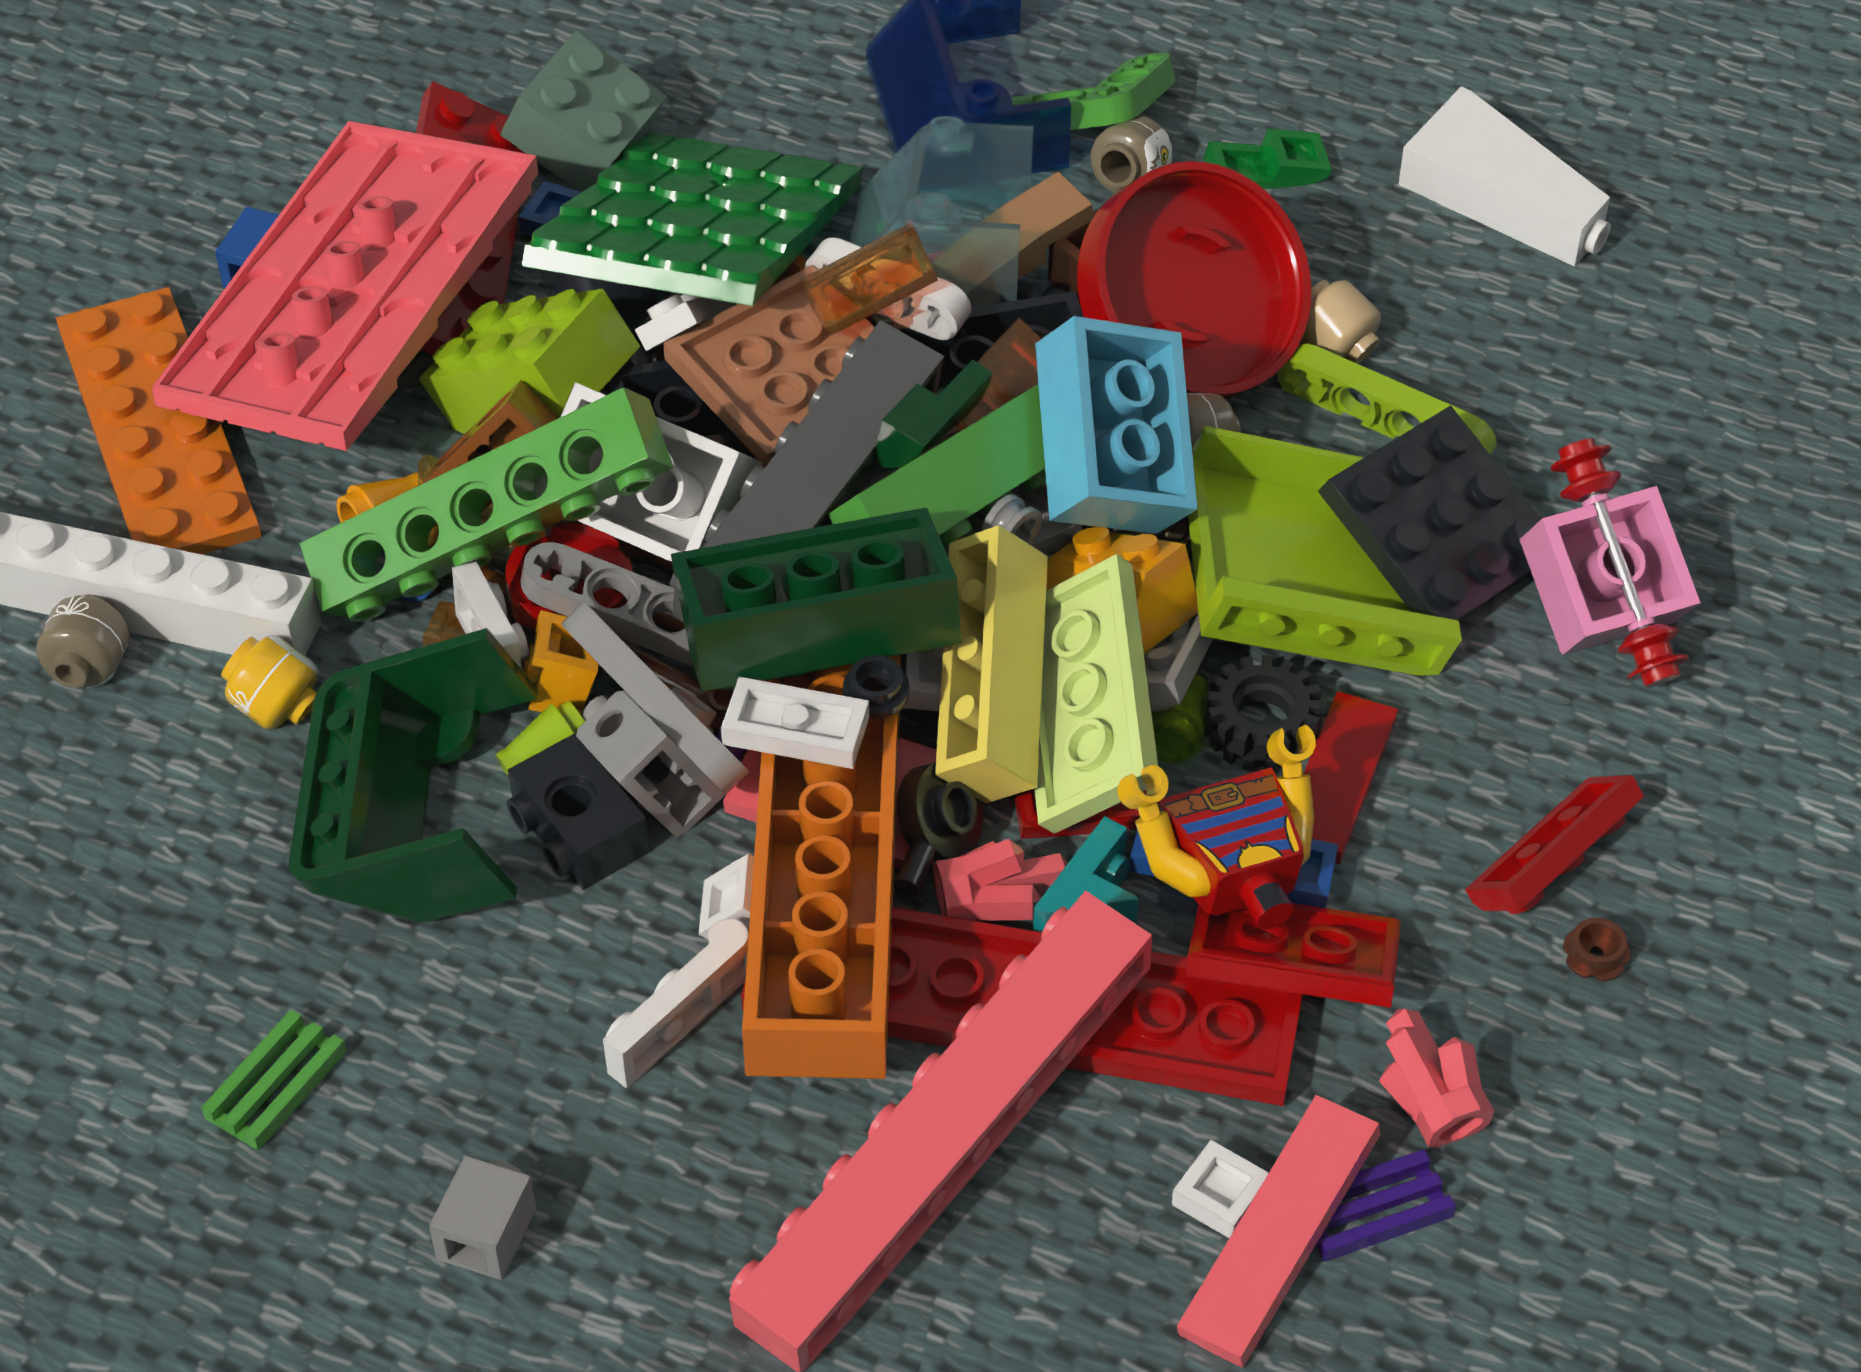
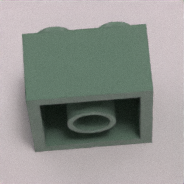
[500,31,667,192]

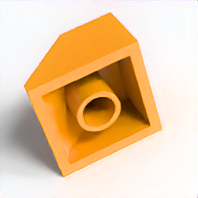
[1046,527,1198,654]

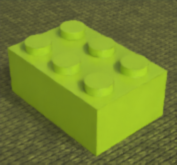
[419,289,640,434]

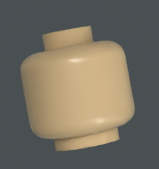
[1301,279,1381,364]

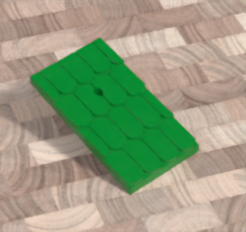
[522,132,864,306]

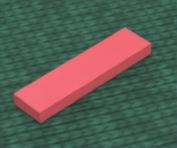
[1177,1095,1381,1368]

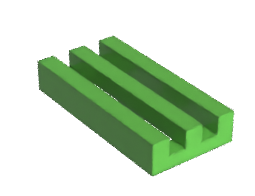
[201,1009,347,1150]

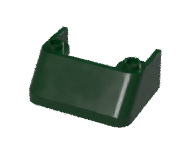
[289,628,538,923]

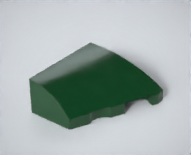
[873,359,993,468]

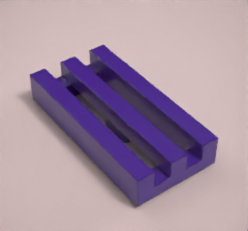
[1315,1149,1456,1262]

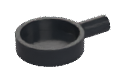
[894,762,983,897]

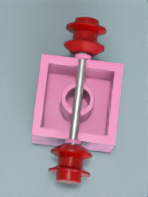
[1520,438,1701,688]

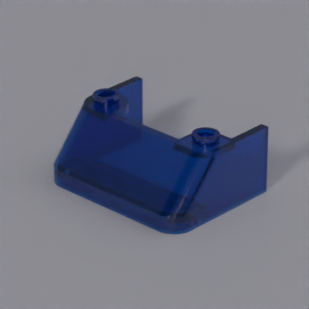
[866,0,1071,189]

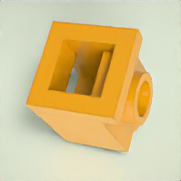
[523,610,598,715]

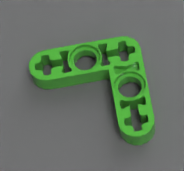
[984,52,1176,138]

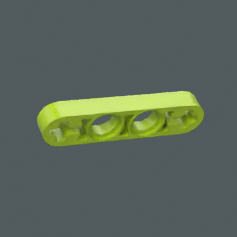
[1277,343,1497,455]

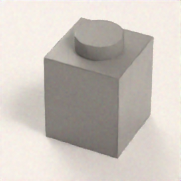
[429,1156,536,1280]

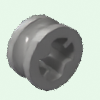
[981,494,1043,545]

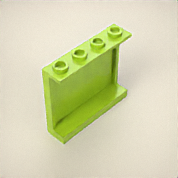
[1188,426,1462,675]

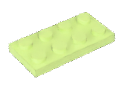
[1034,554,1158,834]

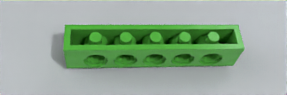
[299,387,674,622]

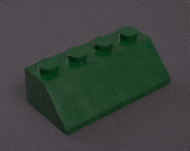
[671,507,962,692]

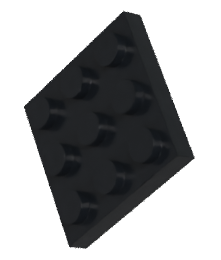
[1318,405,1541,621]

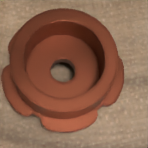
[1563,918,1631,981]

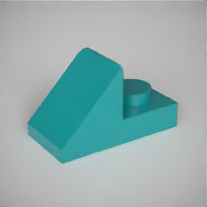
[1033,816,1139,932]

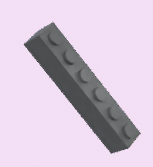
[670,320,944,622]

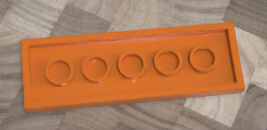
[55,287,262,555]

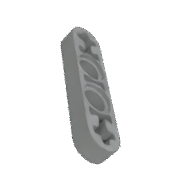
[520,542,694,667]
[561,602,749,795]

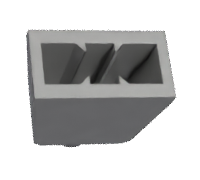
[576,690,725,837]

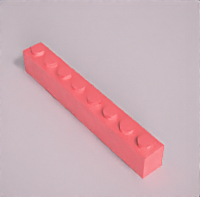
[729,890,1152,1372]

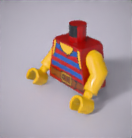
[1117,725,1316,930]

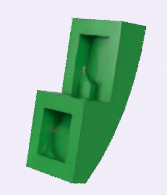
[1203,128,1332,190]

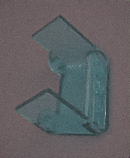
[849,116,1034,308]

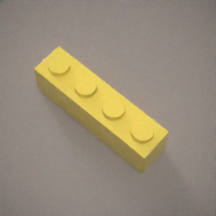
[935,525,1048,803]

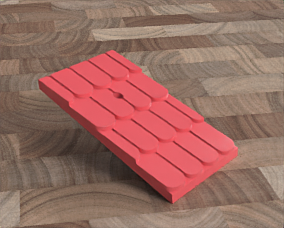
[152,121,538,451]

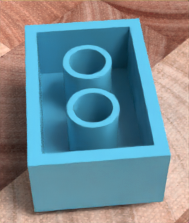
[1035,316,1198,534]

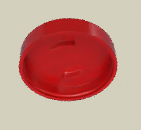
[1077,161,1312,400]

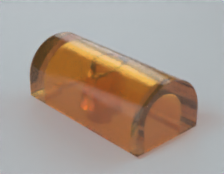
[801,223,938,336]

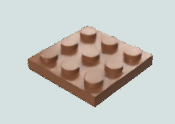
[663,265,875,467]

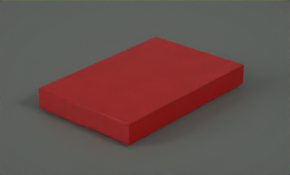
[1185,903,1401,1008]

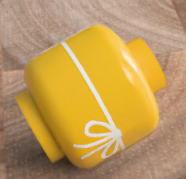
[221,635,318,729]

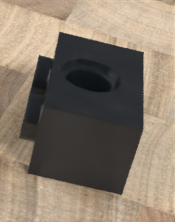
[506,733,650,890]

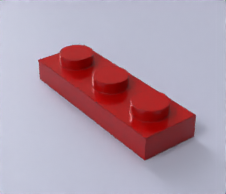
[1465,775,1644,914]

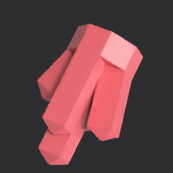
[932,839,1068,921]
[1379,1009,1494,1148]

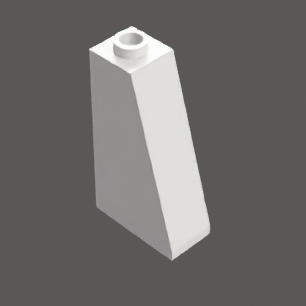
[1398,86,1611,267]

